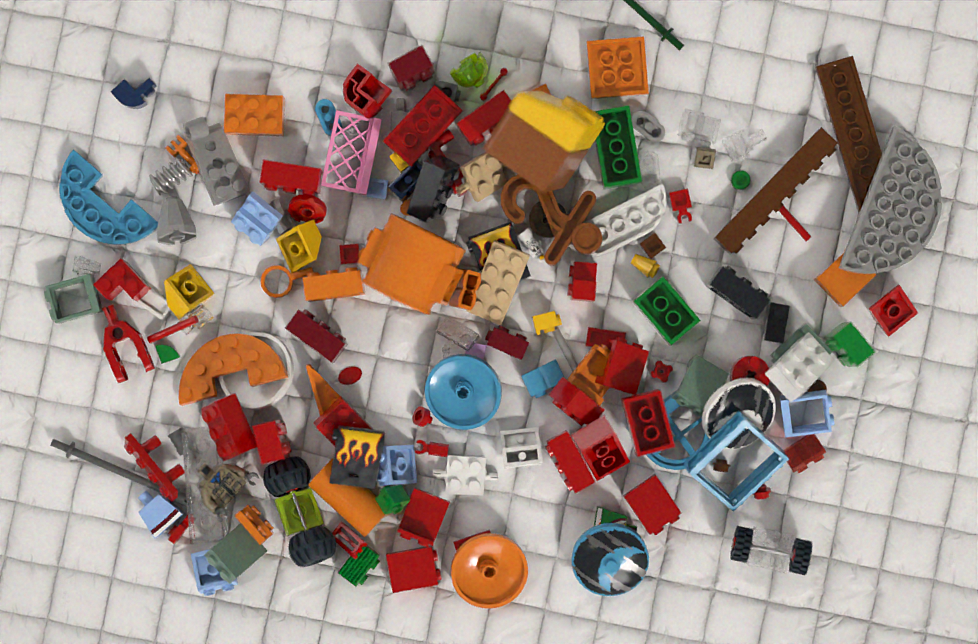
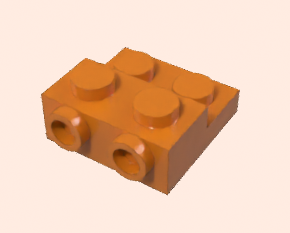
[235,505,274,545]

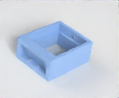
[780,390,835,438]

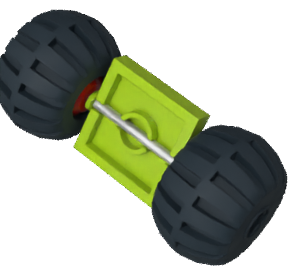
[263,456,336,567]

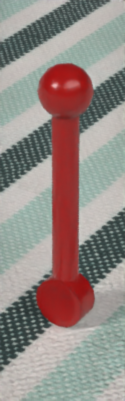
[480,68,508,101]

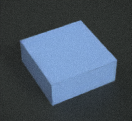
[366,178,388,200]

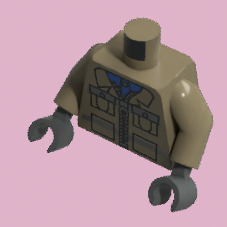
[198,463,259,522]

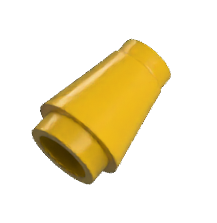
[631,254,660,278]

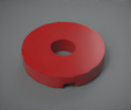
[288,194,327,224]

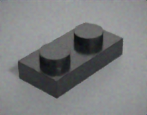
[764,302,790,344]

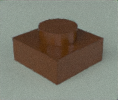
[639,233,666,259]

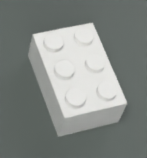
[764,332,835,402]

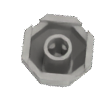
[157,196,196,245]

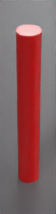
[778,205,812,242]
[147,315,199,343]

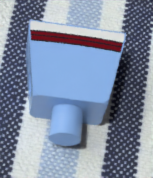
[138,490,185,538]

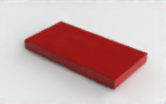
[383,85,463,167]

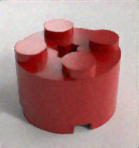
[730,356,770,387]

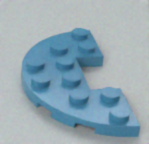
[59,150,158,245]

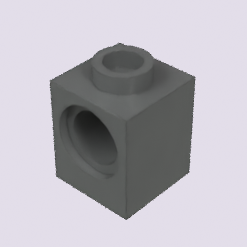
[434,80,461,103]

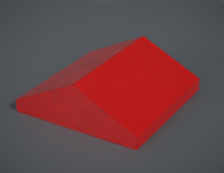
[868,284,918,337]

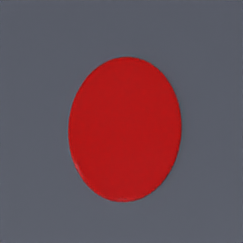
[338,366,362,385]

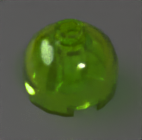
[450,52,488,88]

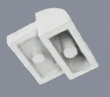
[500,427,543,468]

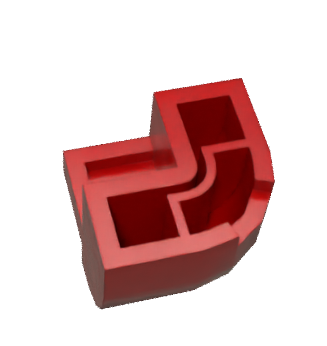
[343,63,392,119]

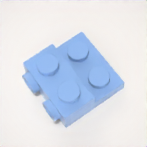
[231,192,283,246]
[377,445,417,486]
[191,549,238,596]

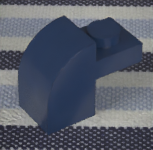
[110,78,157,109]

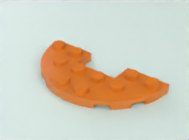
[179,333,288,406]

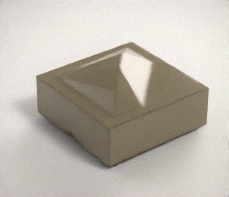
[694,147,716,169]

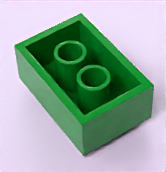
[633,277,701,346]
[824,322,876,367]

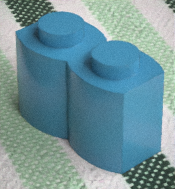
[521,359,565,398]

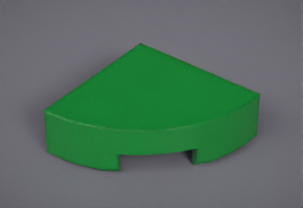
[155,345,181,364]

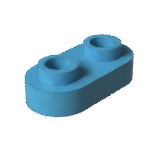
[315,99,342,136]

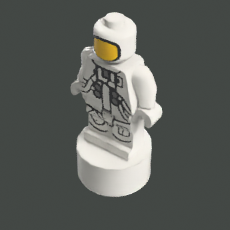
[517,227,545,262]

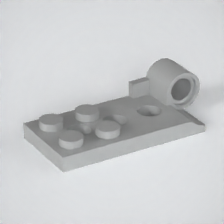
[183,117,250,206]

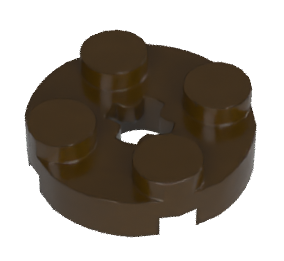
[529,202,567,238]

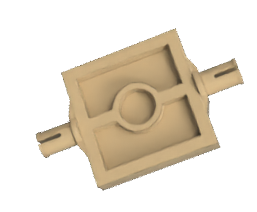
[456,152,507,202]

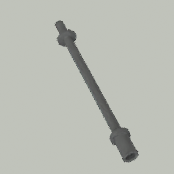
[50,439,195,508]

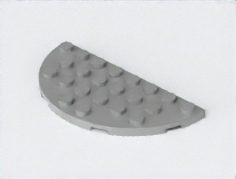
[838,126,942,274]

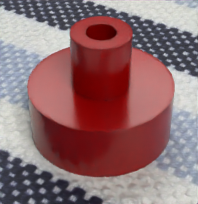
[412,406,433,427]

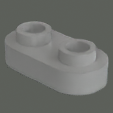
[631,111,665,143]

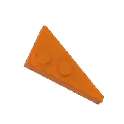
[305,364,340,416]

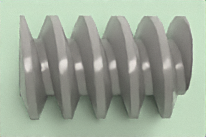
[149,157,193,196]

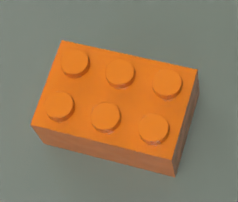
[224,94,285,136]
[303,267,366,302]

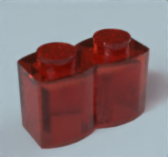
[784,434,826,473]

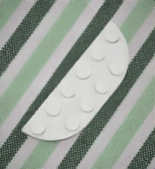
[569,184,666,256]

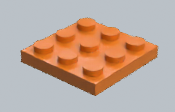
[587,36,649,99]

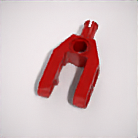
[102,304,155,384]

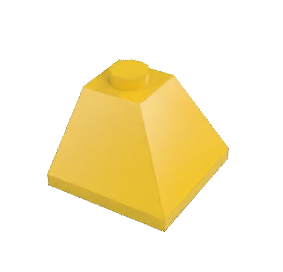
[276,220,322,273]
[164,264,215,320]

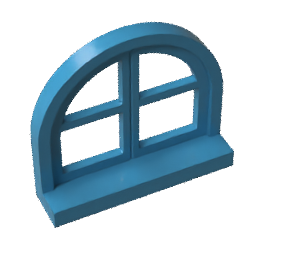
[626,390,709,470]

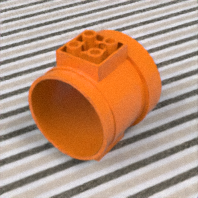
[358,213,466,315]

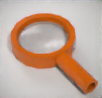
[261,265,314,298]

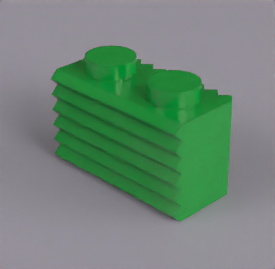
[338,545,380,587]

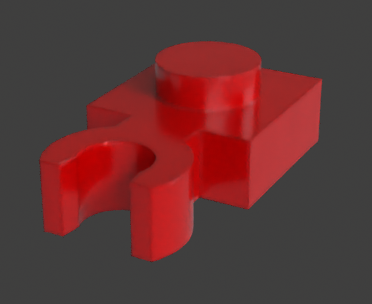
[669,188,692,224]
[168,514,196,544]

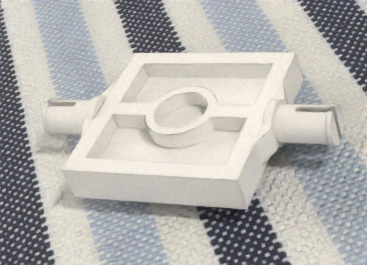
[433,454,498,496]

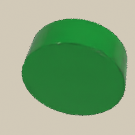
[731,170,751,190]

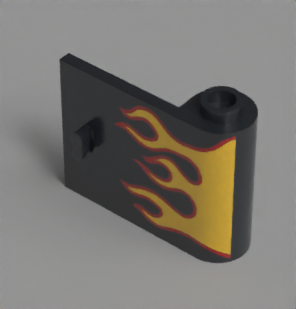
[466,221,531,280]
[329,425,385,489]

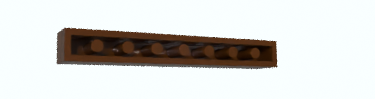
[713,127,838,255]

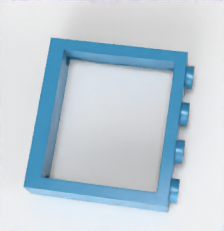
[683,411,789,512]

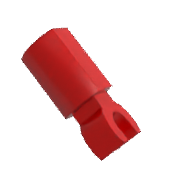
[415,440,449,457]

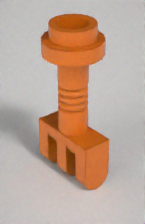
[165,134,200,174]

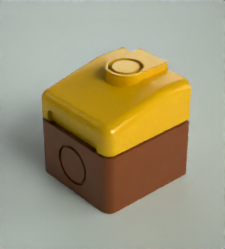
[483,91,605,193]

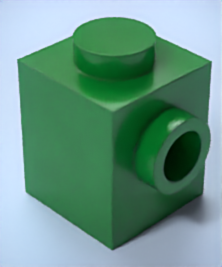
[375,484,411,515]

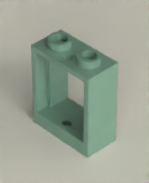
[44,274,103,324]

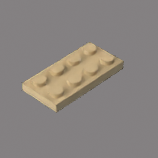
[466,240,530,325]

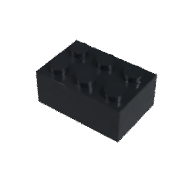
[406,155,460,223]
[706,266,770,320]

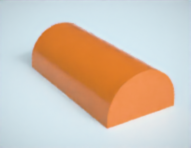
[308,457,386,537]

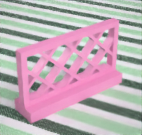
[321,110,382,195]

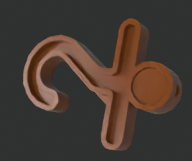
[501,175,602,266]

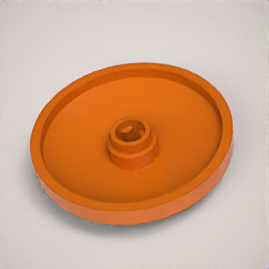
[451,533,528,608]

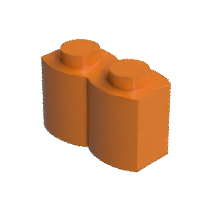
[449,269,481,310]

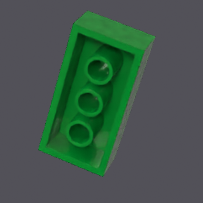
[594,105,642,190]

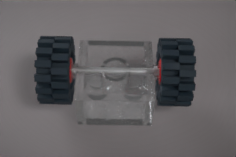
[730,526,813,575]

